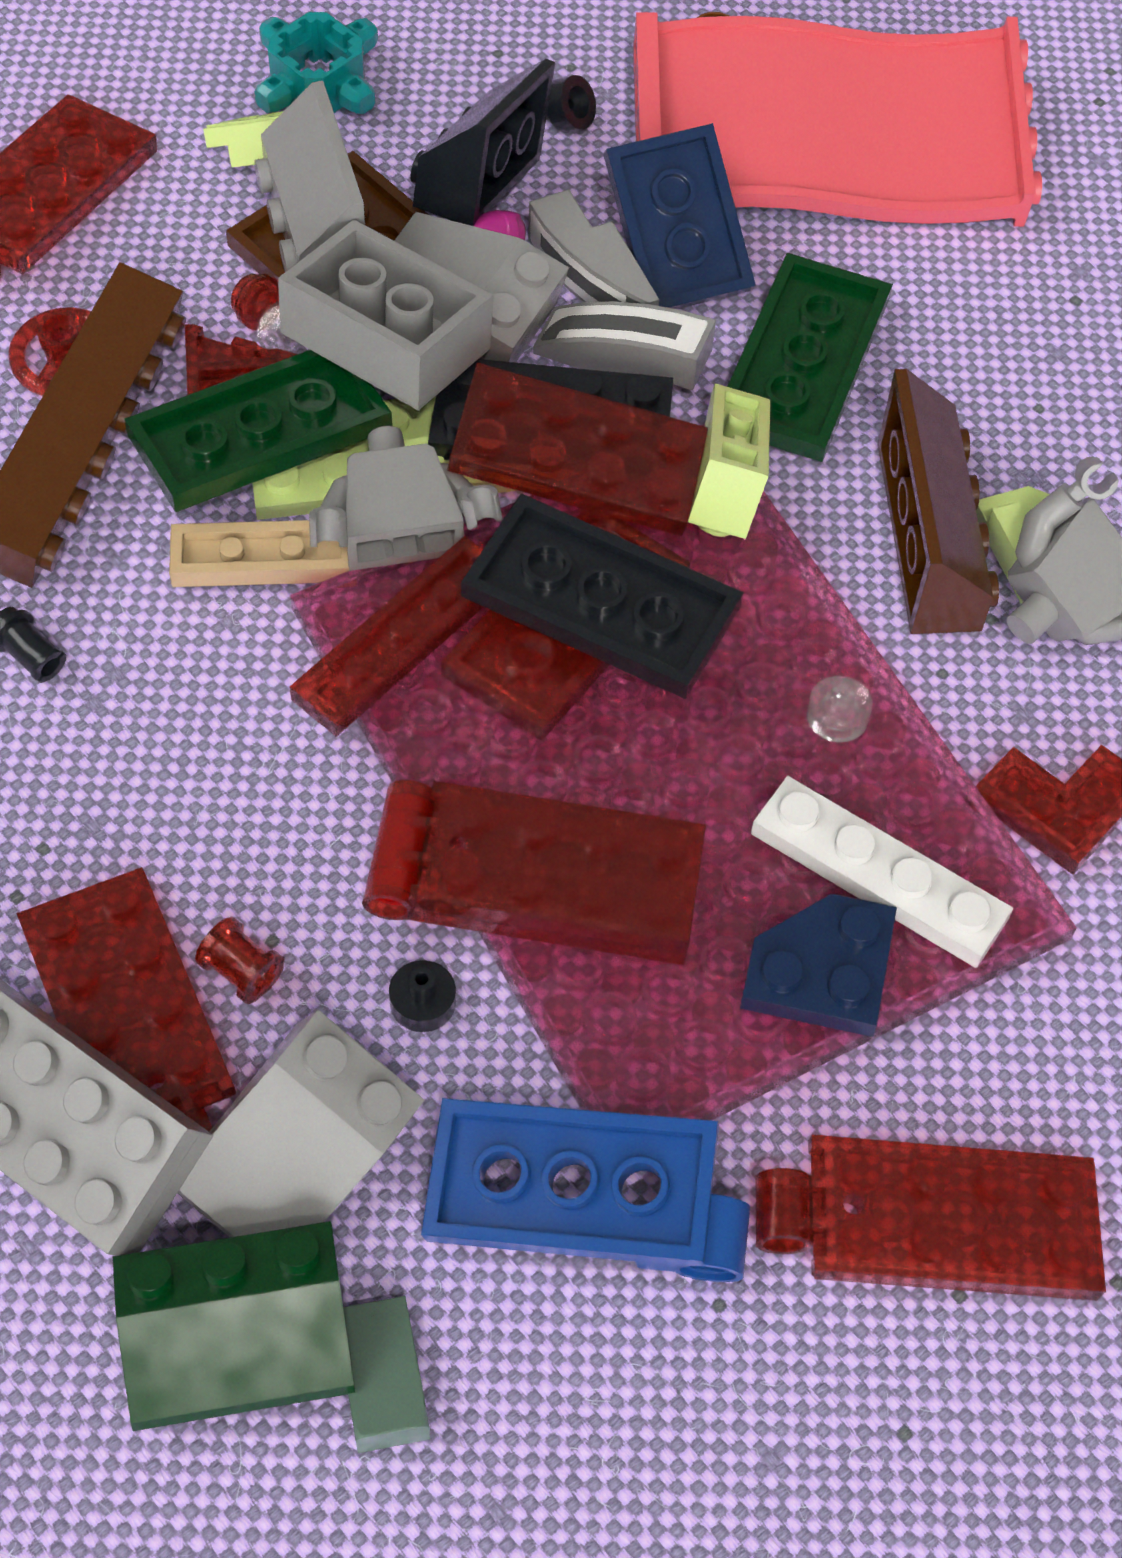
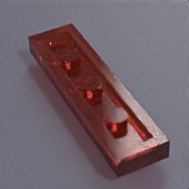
[289,536,483,737]

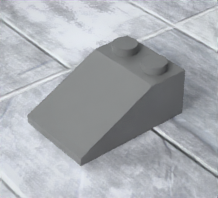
[394,212,569,363]
[177,1009,425,1237]

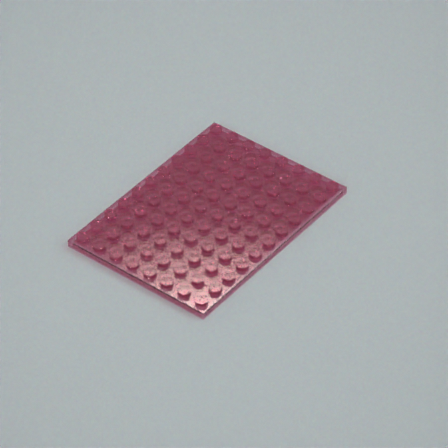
[290,424,1077,1120]

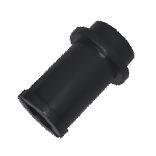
[0,607,66,683]

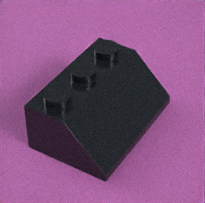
[410,58,555,226]

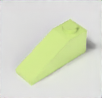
[688,383,770,539]

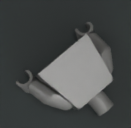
[309,426,503,571]
[1007,457,1122,645]

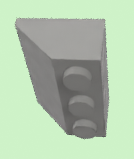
[254,81,365,272]

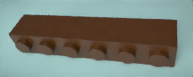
[0,262,186,588]

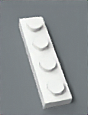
[751,775,1013,969]

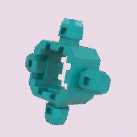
[254,12,378,115]

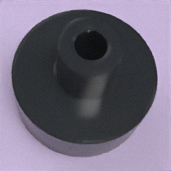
[546,75,596,133]
[389,960,456,1032]

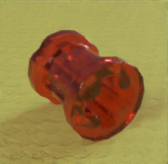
[195,916,285,1004]

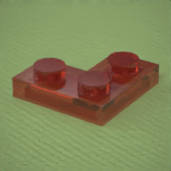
[971,744,1122,875]

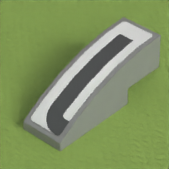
[528,189,659,306]
[533,301,716,390]

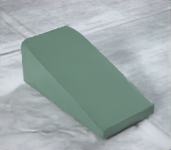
[344,1296,430,1453]

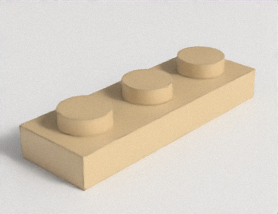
[169,520,354,587]

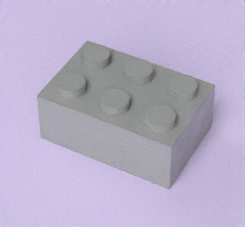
[278,219,493,411]

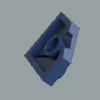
[740,894,897,1037]

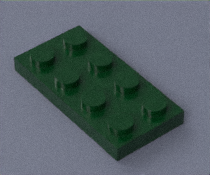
[727,253,893,462]
[124,350,392,513]

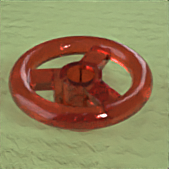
[8,307,91,396]

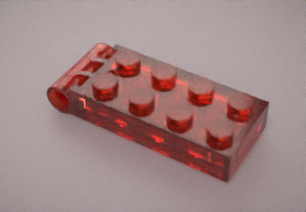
[362,780,706,965]

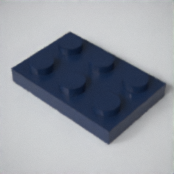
[603,123,756,309]

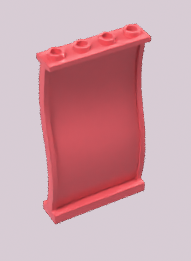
[633,12,1042,227]

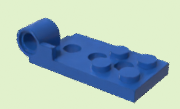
[421,1098,750,1282]

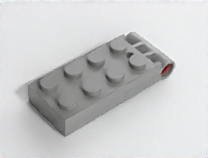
[0,978,214,1256]

